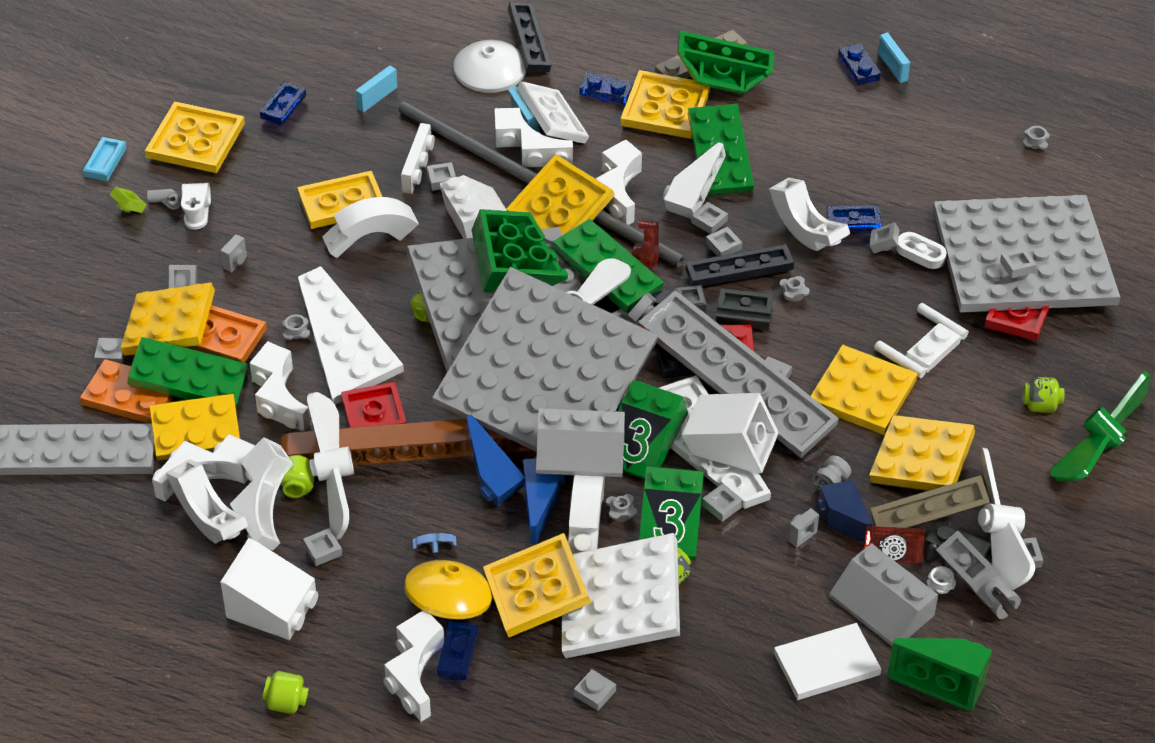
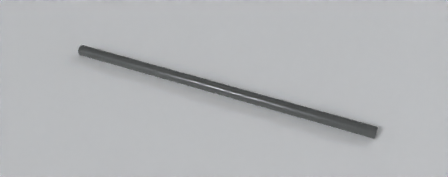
[398,101,685,267]

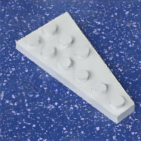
[298,266,404,404]
[660,375,771,509]

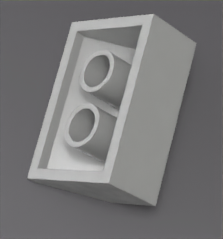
[536,408,625,477]
[829,543,938,646]

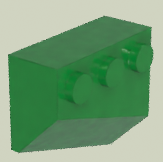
[471,209,569,293]

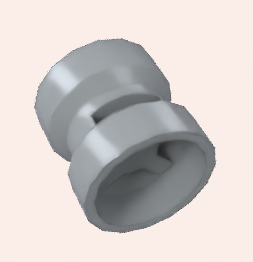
[812,455,851,490]

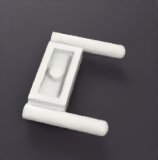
[874,303,969,378]

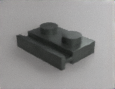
[716,288,774,330]

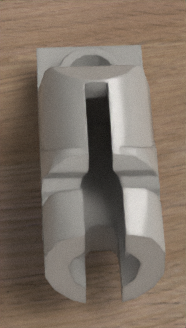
[936,531,1021,619]

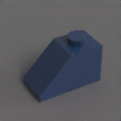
[816,480,872,542]

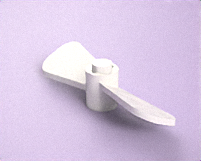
[566,259,631,305]
[307,392,354,540]
[978,448,1035,590]

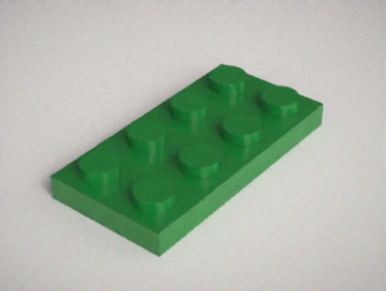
[687,104,754,196]
[551,219,664,313]
[127,337,248,408]

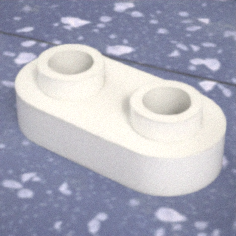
[896,232,947,269]

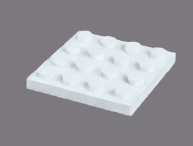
[562,533,680,658]

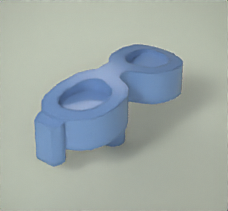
[413,533,456,553]

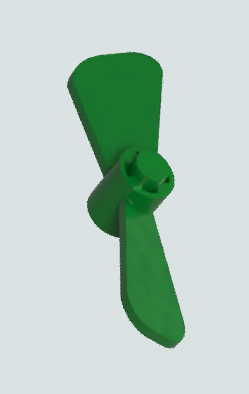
[1050,371,1151,482]

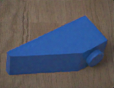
[466,414,525,506]
[523,459,565,544]

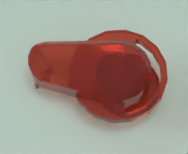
[632,220,659,271]

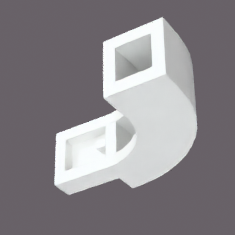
[769,178,850,251]
[322,197,419,258]
[166,459,248,544]
[568,475,605,554]

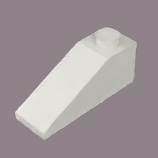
[663,142,726,219]

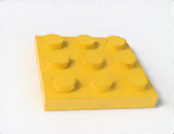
[621,70,711,139]
[145,101,245,173]
[506,154,615,235]
[121,283,215,356]
[811,345,918,435]
[869,415,975,491]
[483,533,592,637]

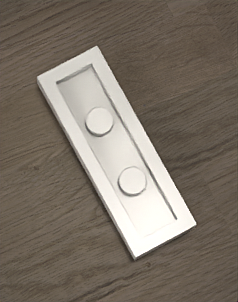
[401,123,435,194]

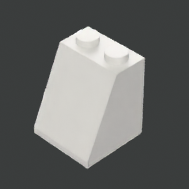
[682,393,779,473]
[221,538,318,640]

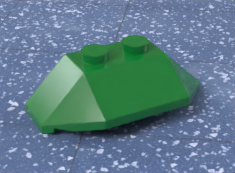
[677,30,774,94]

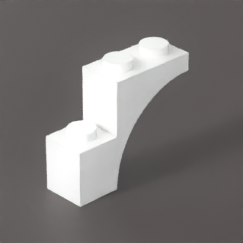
[495,108,573,167]
[596,140,642,225]
[250,341,310,432]
[152,434,255,501]
[230,437,293,551]
[384,611,444,722]

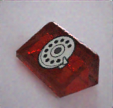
[864,526,925,563]

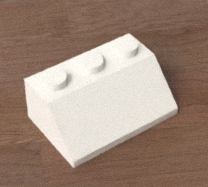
[440,175,507,239]

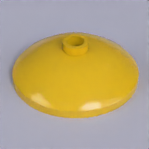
[404,560,493,619]

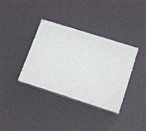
[516,82,589,144]
[774,623,881,700]

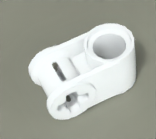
[181,183,211,230]

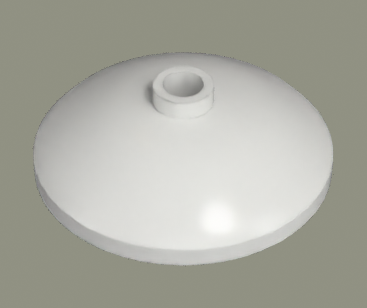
[454,40,526,93]

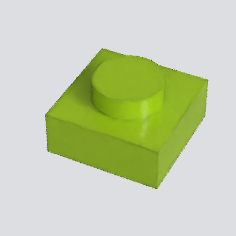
[110,187,147,213]

